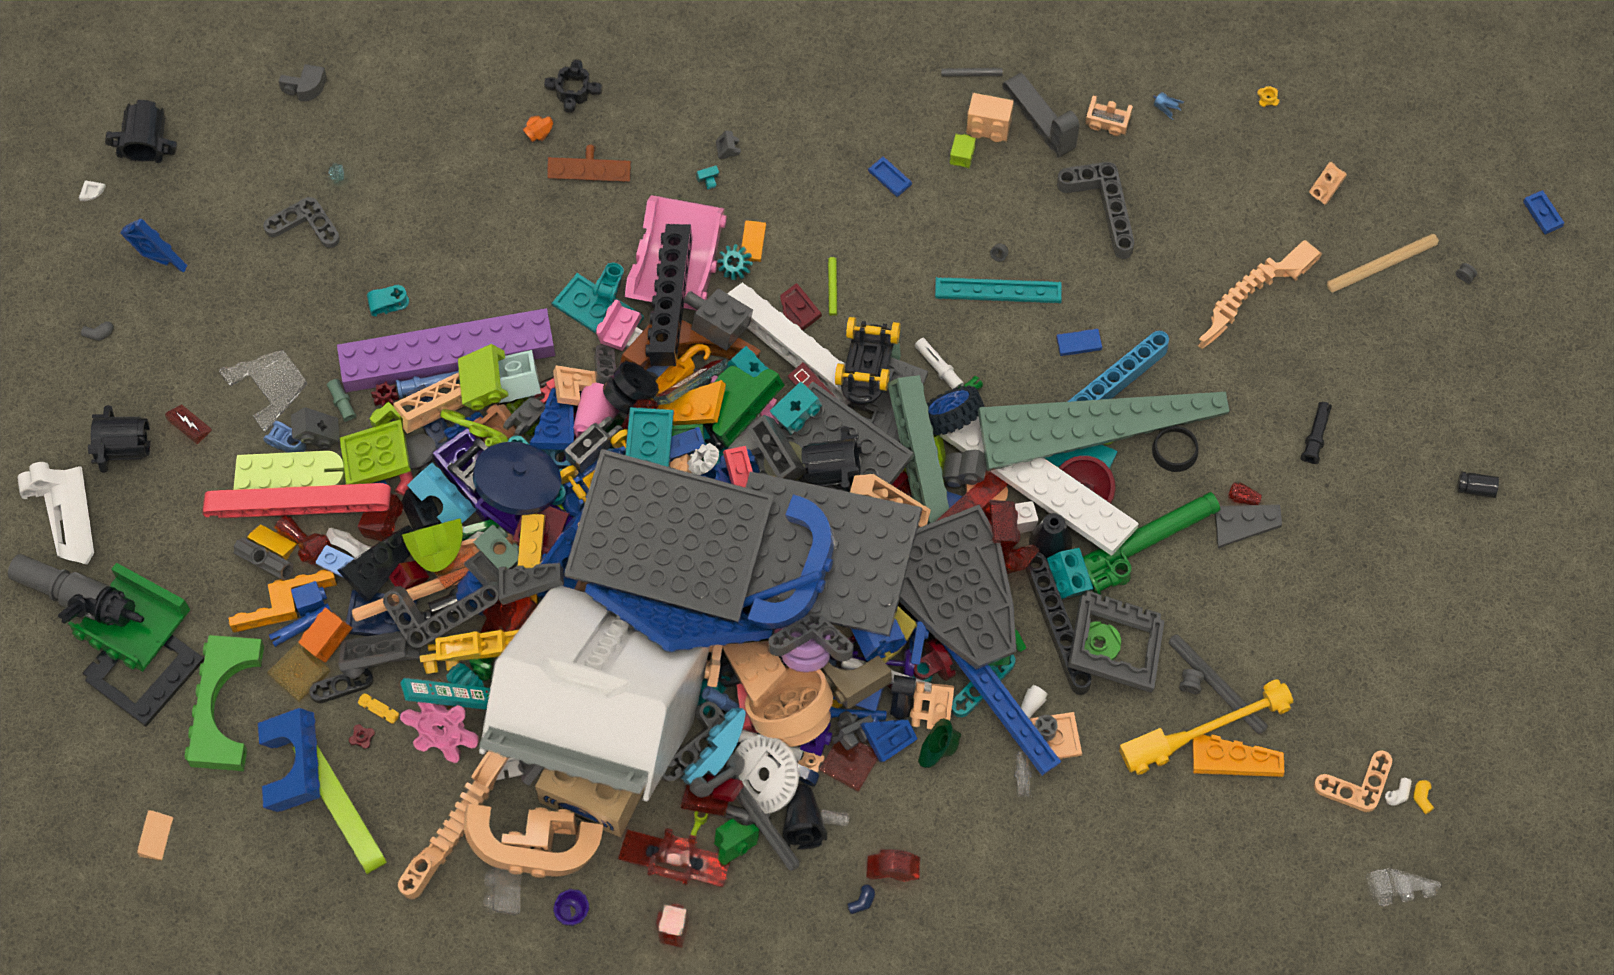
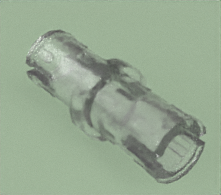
[1014,751,1032,798]

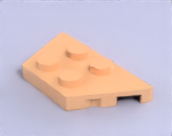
[722,641,788,707]

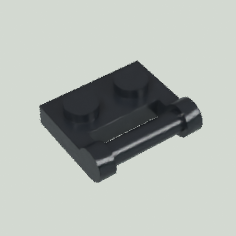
[447,438,489,494]

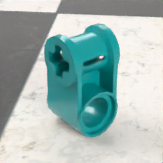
[593,263,624,302]
[367,285,409,316]

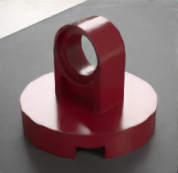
[913,638,956,681]

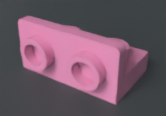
[596,299,642,351]

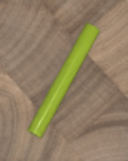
[828,257,837,316]

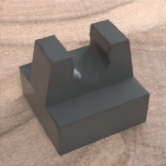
[716,130,741,159]

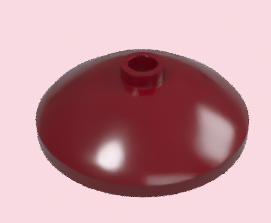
[1059,456,1116,504]

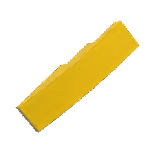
[435,629,520,661]

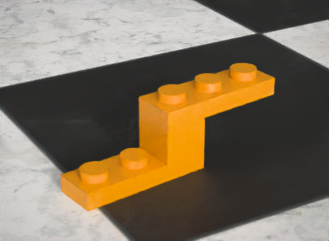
[229,570,337,633]

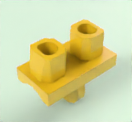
[420,636,459,674]

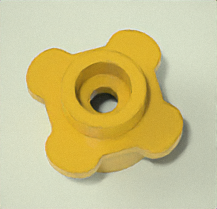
[1258,87,1279,107]

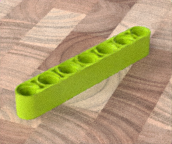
[292,745,387,874]

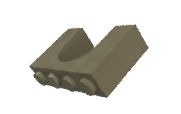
[820,624,892,709]

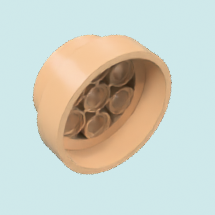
[745,666,833,747]

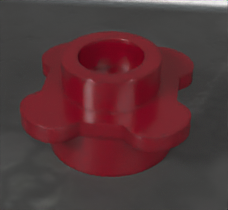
[349,724,375,749]

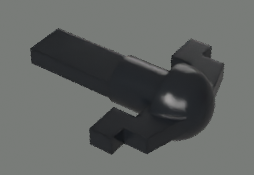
[703,423,726,451]

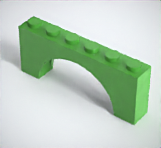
[185,635,264,771]

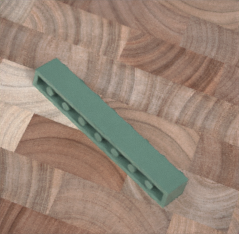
[887,375,952,525]

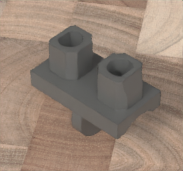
[831,711,874,751]

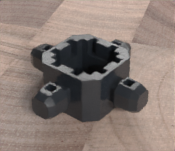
[544,59,602,113]

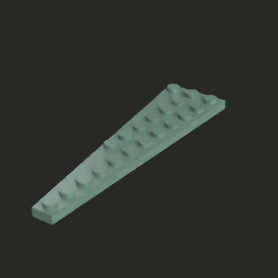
[978,392,1229,471]

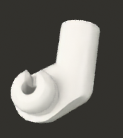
[1385,778,1412,806]

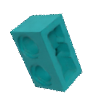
[1047,548,1093,599]

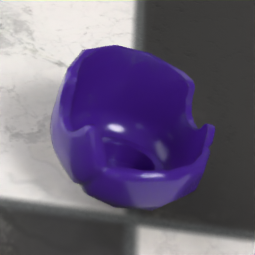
[553,889,589,926]

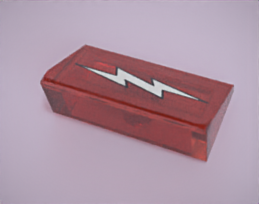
[165,404,212,445]

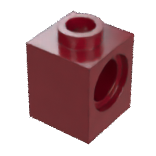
[389,561,429,589]

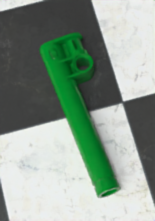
[1083,492,1220,594]

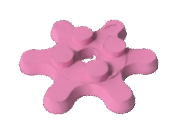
[400,702,478,763]

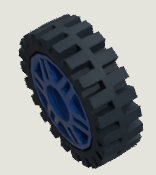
[927,386,985,436]

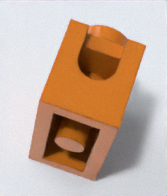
[298,607,352,663]

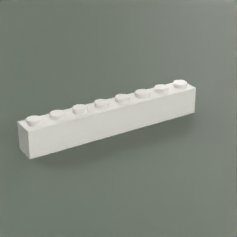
[727,282,851,405]

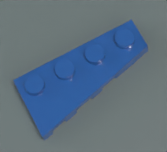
[530,388,574,450]

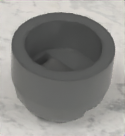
[990,243,1008,262]

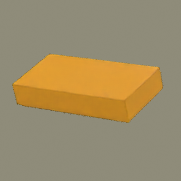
[741,221,766,262]

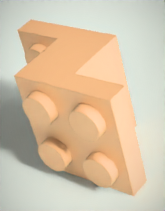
[502,807,577,852]

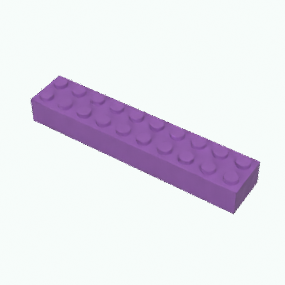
[337,308,555,392]

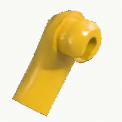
[1413,780,1434,814]

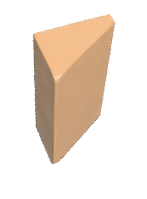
[137,810,173,860]

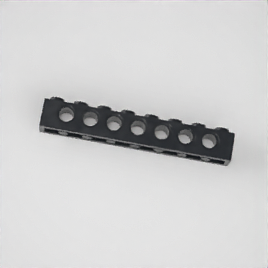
[646,224,693,366]

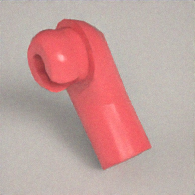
[395,471,414,496]

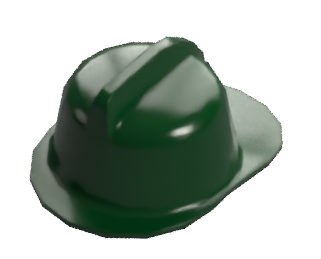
[918,718,961,768]

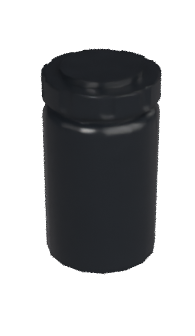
[1457,471,1499,498]

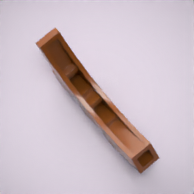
[620,320,761,370]

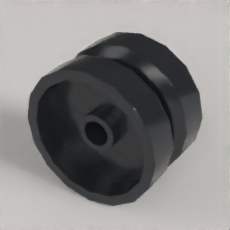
[603,361,659,415]

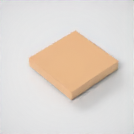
[1030,712,1082,759]

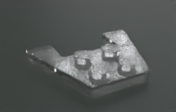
[219,350,307,433]

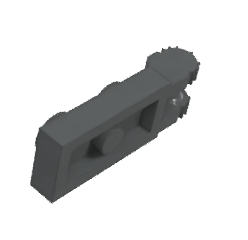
[503,396,545,436]

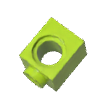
[950,134,976,168]

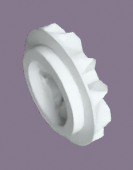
[687,443,719,475]

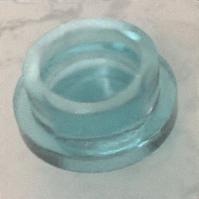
[329,163,344,183]

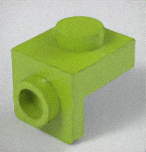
[369,402,403,427]

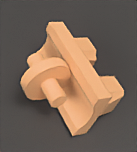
[1309,162,1347,204]

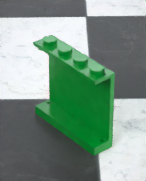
[68,563,190,672]

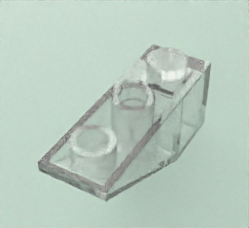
[1365,868,1442,906]

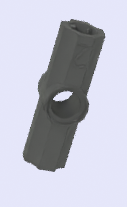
[234,537,294,580]

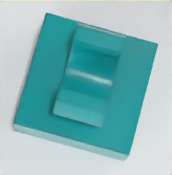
[696,165,719,189]

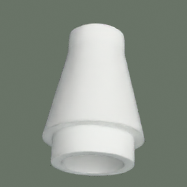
[1021,685,1048,719]

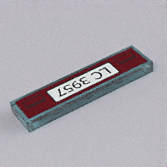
[653,359,728,405]

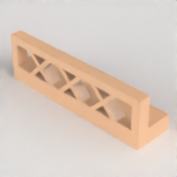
[394,372,465,434]

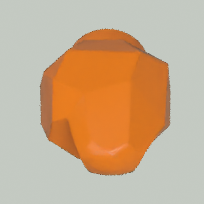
[523,116,553,142]

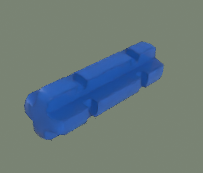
[444,412,483,440]

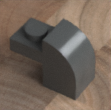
[279,64,327,101]

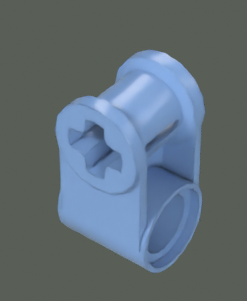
[263,421,306,453]

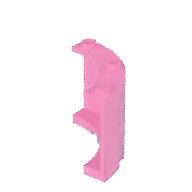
[625,195,727,310]

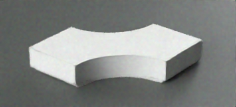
[326,528,371,558]

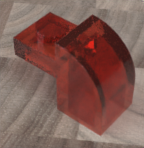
[866,849,920,881]

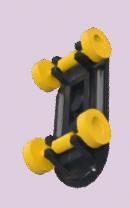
[835,317,901,405]

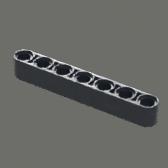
[1026,552,1092,695]

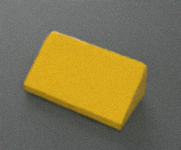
[247,524,297,560]

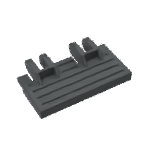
[856,357,929,443]

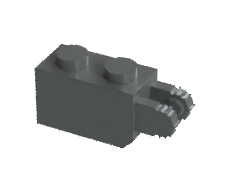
[564,416,623,474]

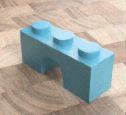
[407,463,476,523]

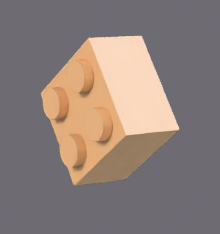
[967,93,1013,142]

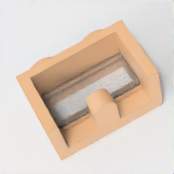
[1086,96,1133,136]

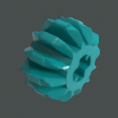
[717,244,753,280]
[446,663,484,687]

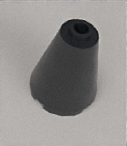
[1029,513,1072,563]
[782,784,827,850]

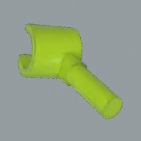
[688,808,708,841]

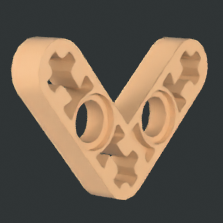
[1314,751,1392,812]

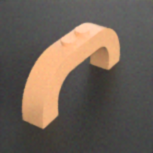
[464,804,603,878]

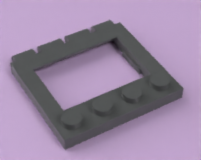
[1068,590,1164,693]

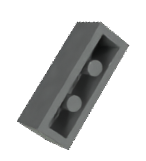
[747,415,806,481]

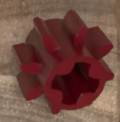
[371,381,399,407]

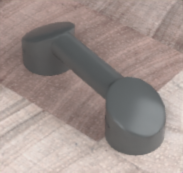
[690,753,745,797]

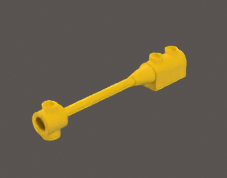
[1119,679,1293,775]

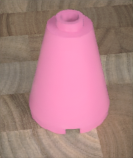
[573,383,620,438]

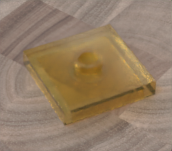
[267,643,330,702]

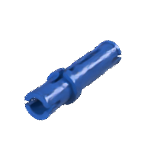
[269,603,332,647]

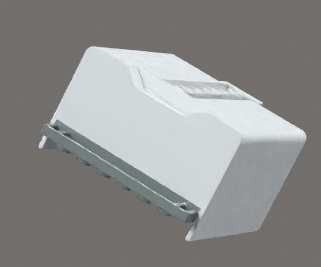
[479,586,709,801]

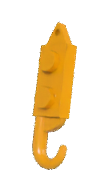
[648,344,711,404]

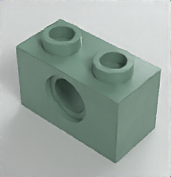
[473,525,519,570]

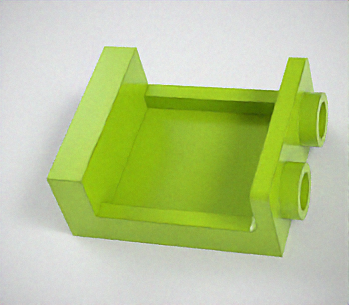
[458,344,508,411]

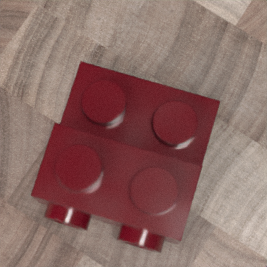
[513,506,570,555]

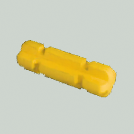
[358,693,399,724]

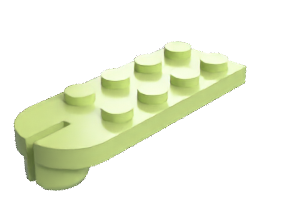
[233,451,346,490]

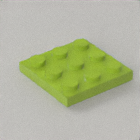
[340,419,411,485]

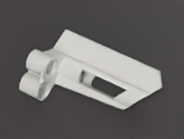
[18,462,94,564]

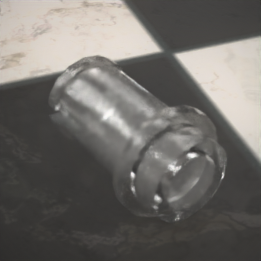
[821,809,850,828]

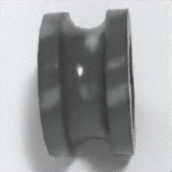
[1456,263,1477,284]

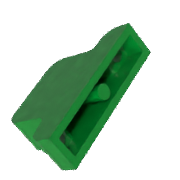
[713,366,785,448]

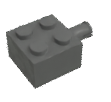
[684,288,753,351]

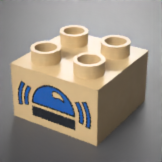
[535,768,646,837]

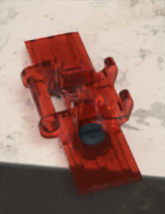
[618,828,731,888]

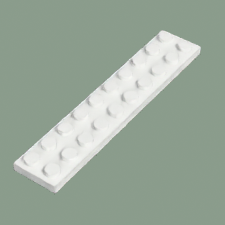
[940,417,1139,556]

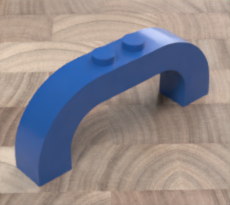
[748,495,834,629]

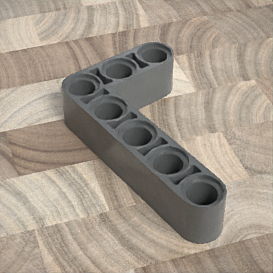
[1002,73,1079,158]
[1057,162,1134,259]
[383,581,499,648]

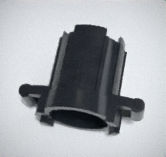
[105,100,177,163]
[88,405,151,473]
[801,426,862,492]

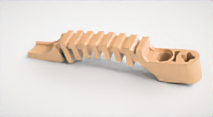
[1198,240,1322,349]
[398,751,509,899]

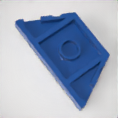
[120,219,187,272]

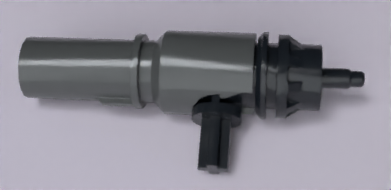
[8,554,144,627]

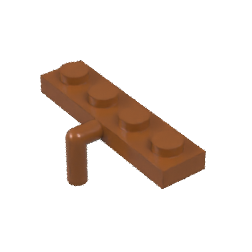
[548,144,631,182]

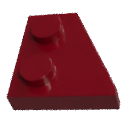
[780,283,822,331]

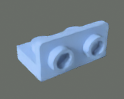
[316,545,354,578]

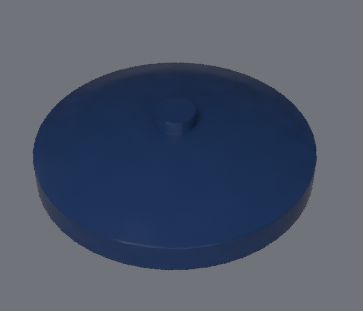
[473,442,561,515]

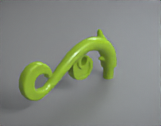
[440,409,509,447]

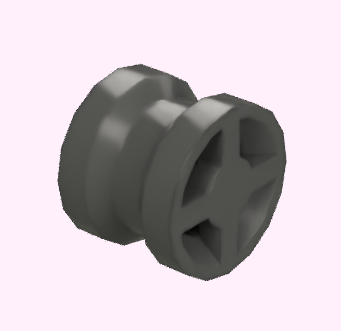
[1179,669,1204,694]
[1035,715,1058,742]

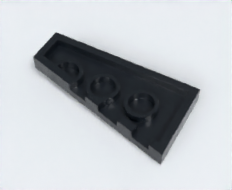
[337,525,414,602]

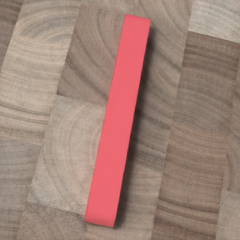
[202,483,391,518]

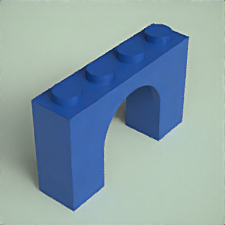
[258,708,320,812]

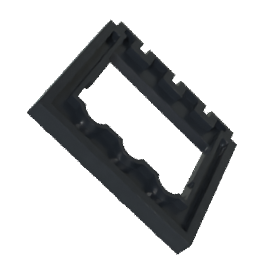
[82,635,204,727]

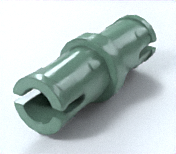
[327,379,356,422]

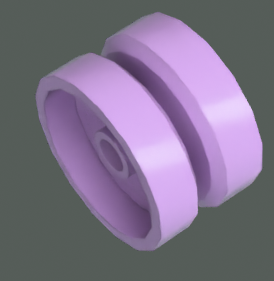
[782,624,831,672]

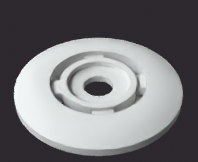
[734,735,799,814]

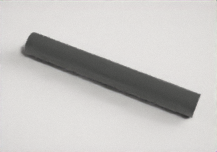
[941,68,1002,77]

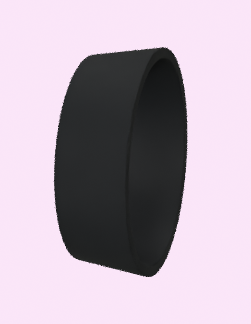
[1152,426,1198,472]

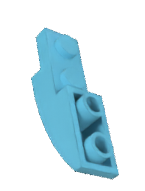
[681,707,746,785]

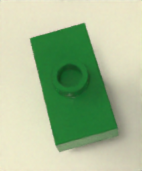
[714,818,759,865]

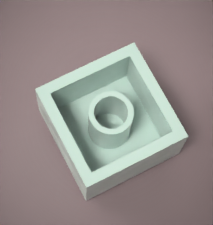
[498,350,541,403]

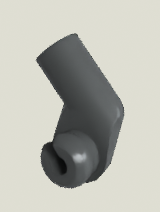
[81,321,114,341]

